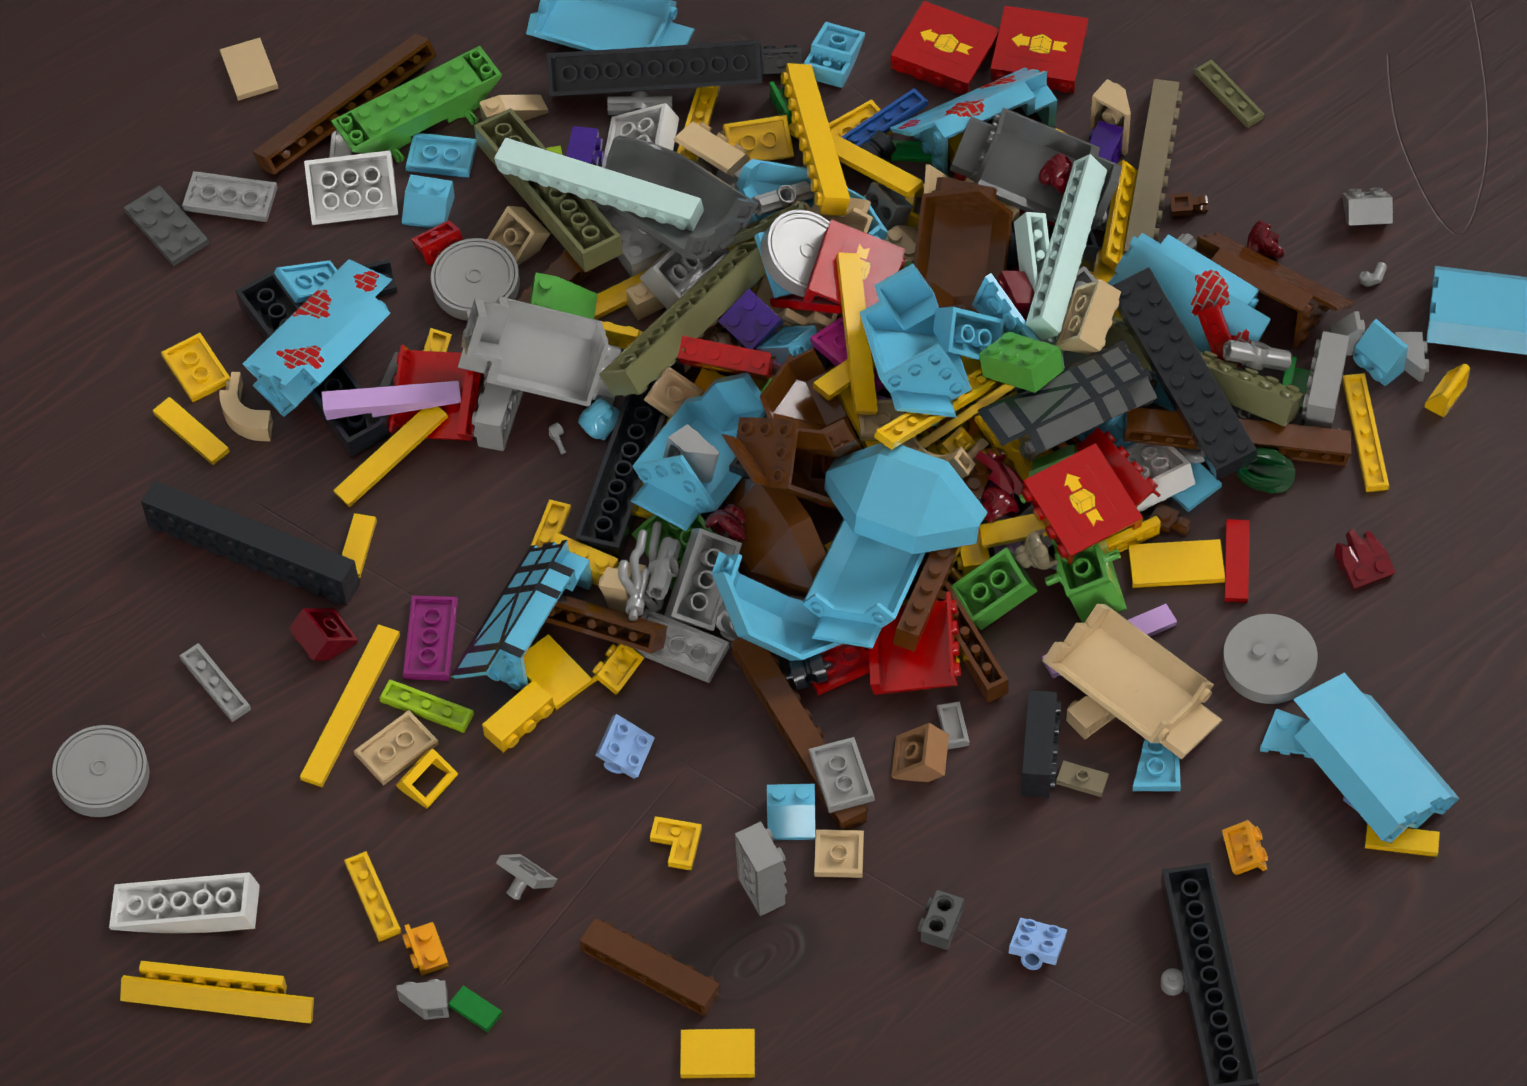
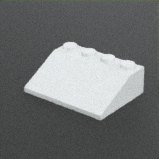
[602,103,679,168]
[304,151,398,225]
[1125,443,1195,512]

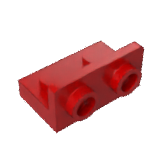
[411,220,463,265]

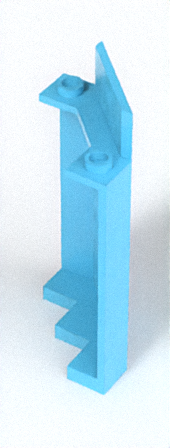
[526,0,695,51]
[1426,266,1527,355]
[802,518,926,648]
[1293,672,1460,843]

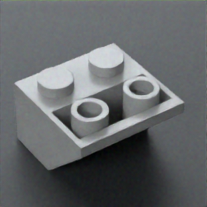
[1342,188,1393,225]
[663,424,719,483]

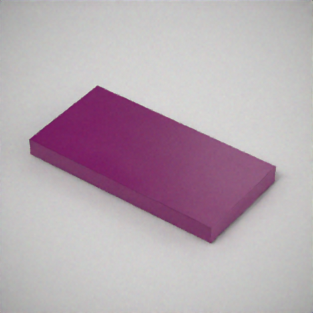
[403,595,458,681]

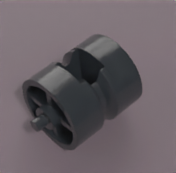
[859,130,896,159]
[786,653,832,690]

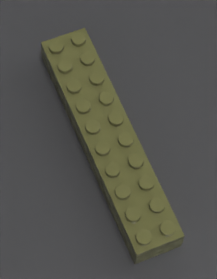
[474,108,623,272]
[599,241,767,396]
[1102,313,1305,426]

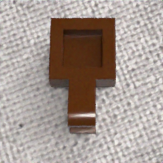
[1170,192,1208,217]
[1149,503,1190,536]

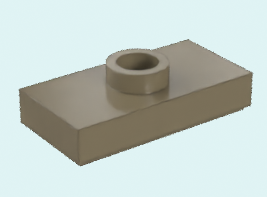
[1056,760,1109,797]

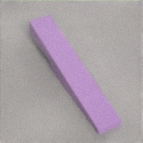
[322,381,461,420]

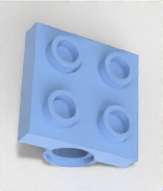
[595,714,655,779]
[1008,918,1067,970]

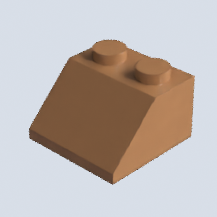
[891,723,949,782]

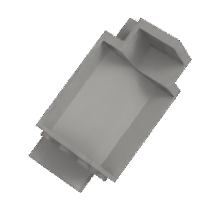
[458,296,621,407]

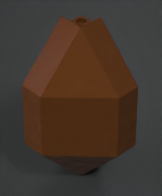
[760,348,861,458]
[725,477,826,598]

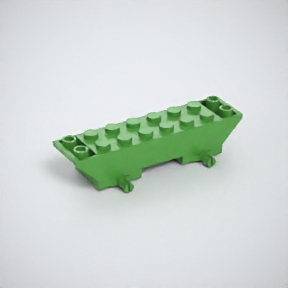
[331,46,502,163]
[1019,444,1127,623]

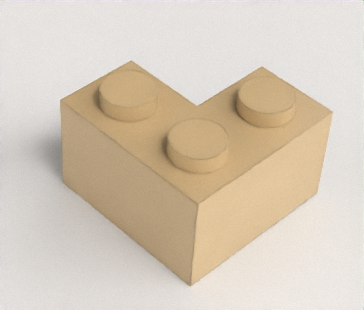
[599,562,650,614]

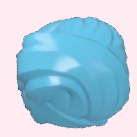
[578,399,620,441]

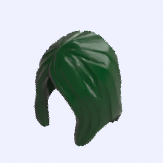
[1236,448,1295,493]

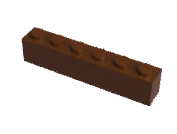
[545,594,668,654]
[580,918,720,1017]

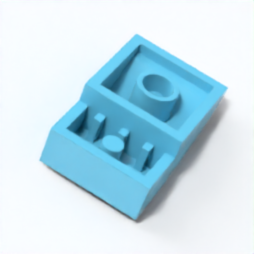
[803,22,865,88]

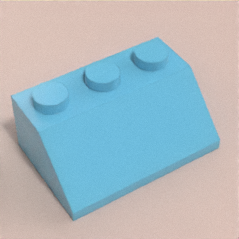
[933,307,1004,360]

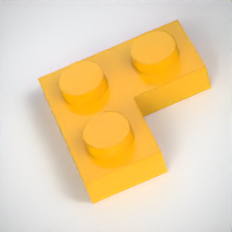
[650,816,702,871]

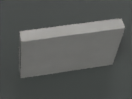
[809,737,875,813]

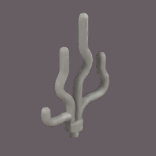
[618,521,664,621]

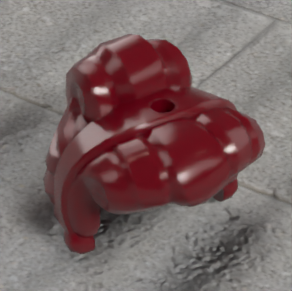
[1038,153,1073,197]
[1247,221,1285,259]
[981,486,1019,524]
[705,504,746,542]

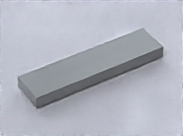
[179,643,251,722]

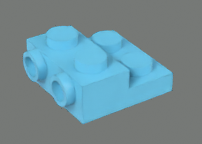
[756,325,818,363]

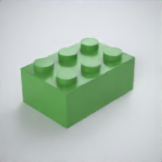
[979,332,1064,393]
[951,547,1038,630]

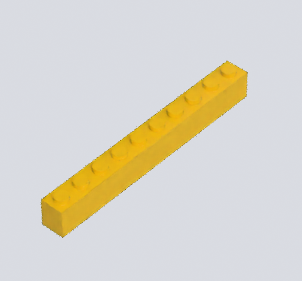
[781,63,850,216]

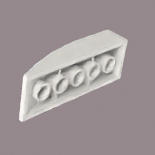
[109,872,260,933]

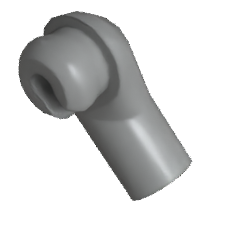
[1359,262,1387,287]

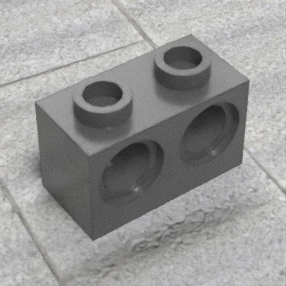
[865,182,913,229]
[918,890,964,950]

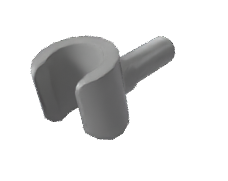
[549,422,566,454]

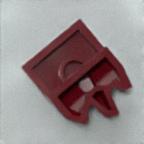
[975,447,1023,496]
[1334,529,1396,590]

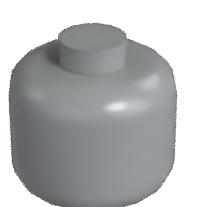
[1160,968,1184,996]

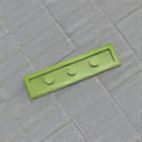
[379,679,474,733]

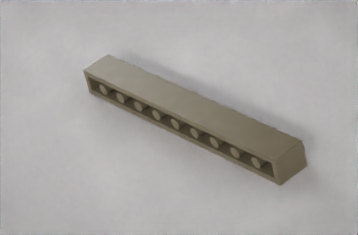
[1124,79,1183,255]

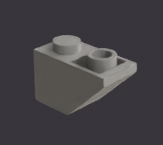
[1329,311,1365,356]
[1395,332,1429,381]
[396,979,449,1020]

